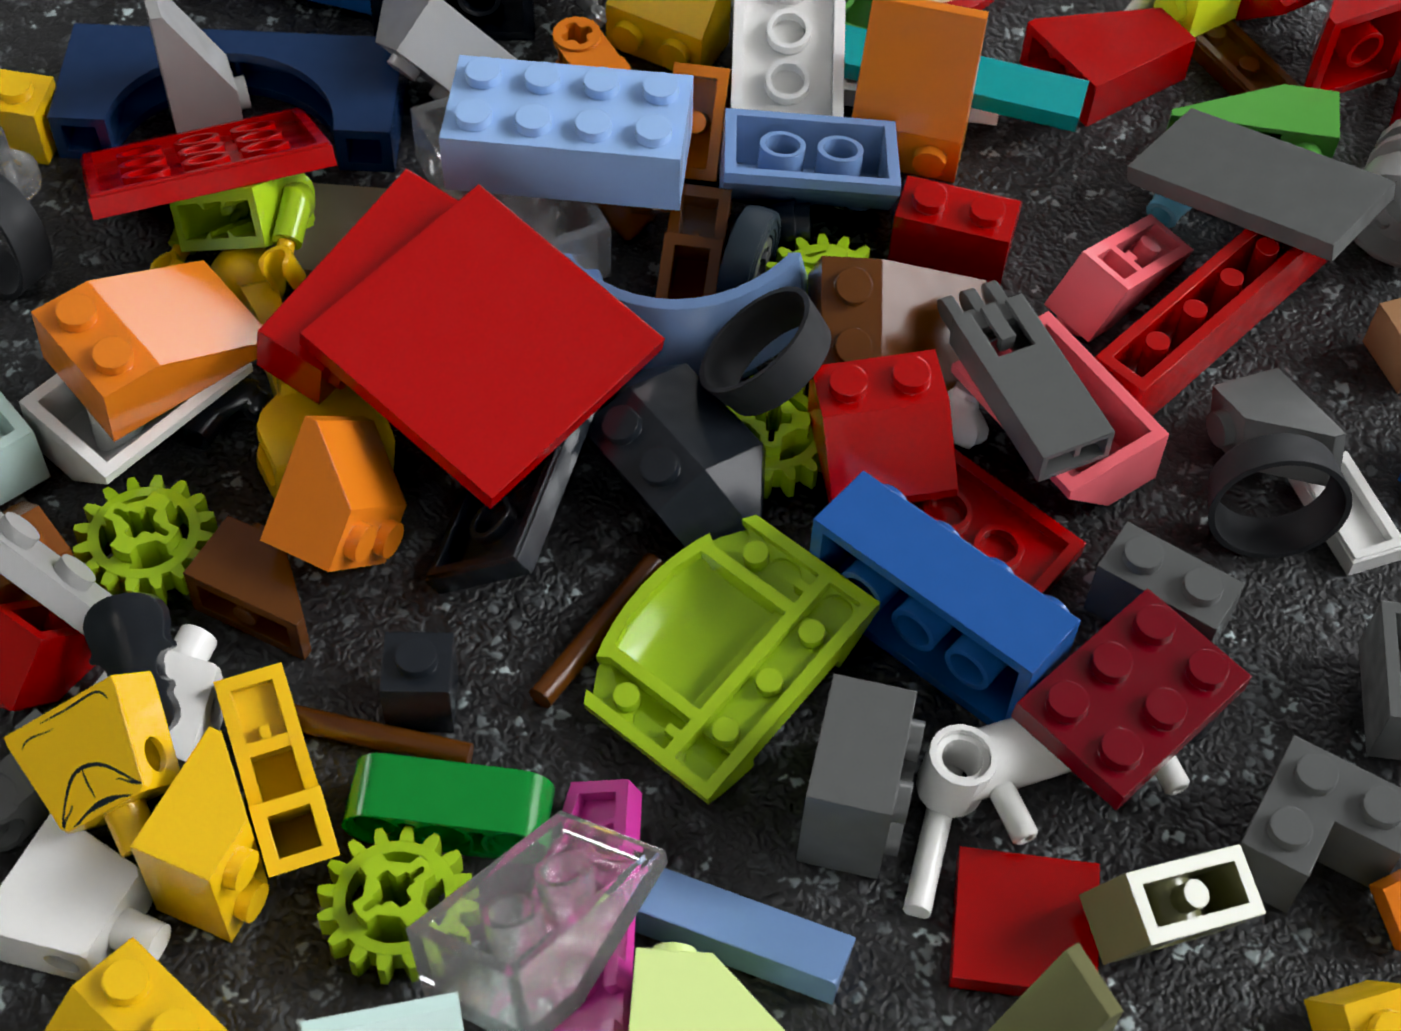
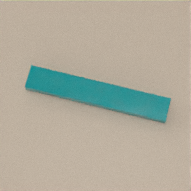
[844,24,1089,132]

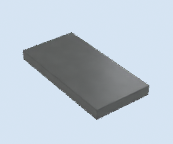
[1127,108,1396,262]

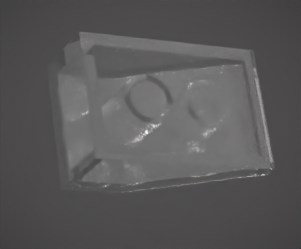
[406,810,668,1031]

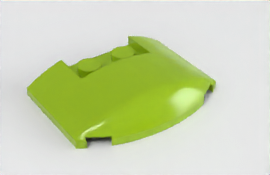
[584,515,880,805]

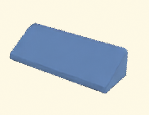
[635,865,856,1005]

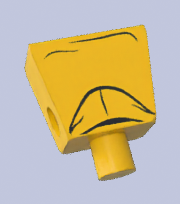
[3,671,180,858]

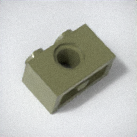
[1079,844,1266,965]

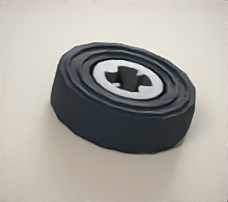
[717,205,781,293]

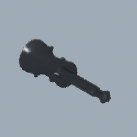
[83,592,181,812]

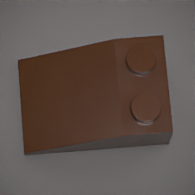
[807,256,986,392]

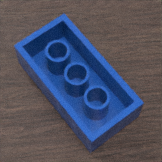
[809,470,1081,725]

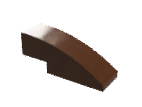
[655,184,733,299]

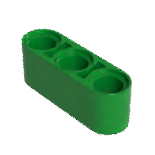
[342,753,555,862]

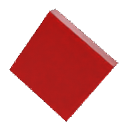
[949,846,1100,996]

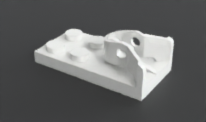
[730,0,845,117]

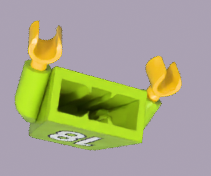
[150,173,315,291]

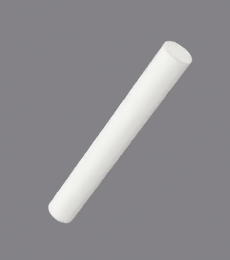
[903,766,963,919]

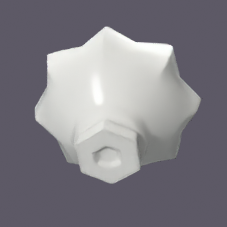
[948,381,989,449]

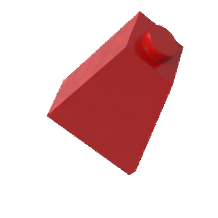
[1019,8,1196,127]

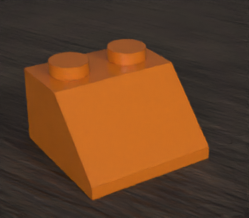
[260,416,407,572]

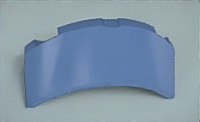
[563,252,808,380]

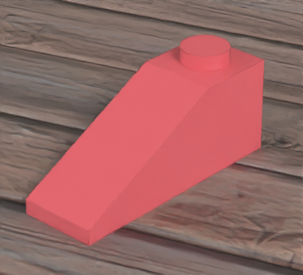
[1044,214,1193,342]

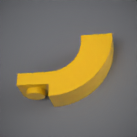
[213,662,340,878]

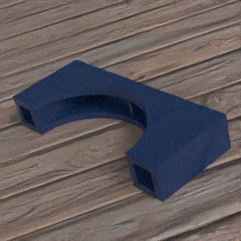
[47,23,409,172]

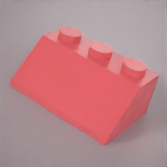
[951,311,1169,506]

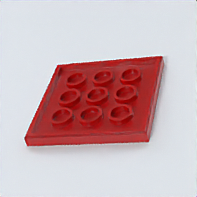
[80,107,337,220]
[300,184,665,509]

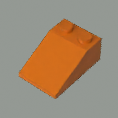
[851,0,989,183]
[31,260,262,442]

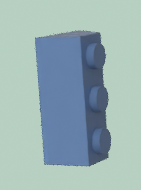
[719,108,901,211]

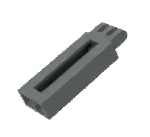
[937,280,1115,482]

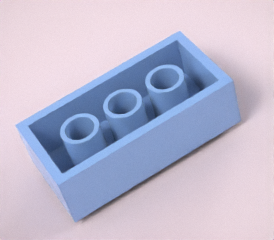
[439,55,694,211]

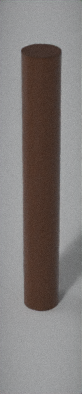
[529,553,664,708]
[294,704,474,764]

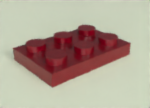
[1011,588,1252,811]

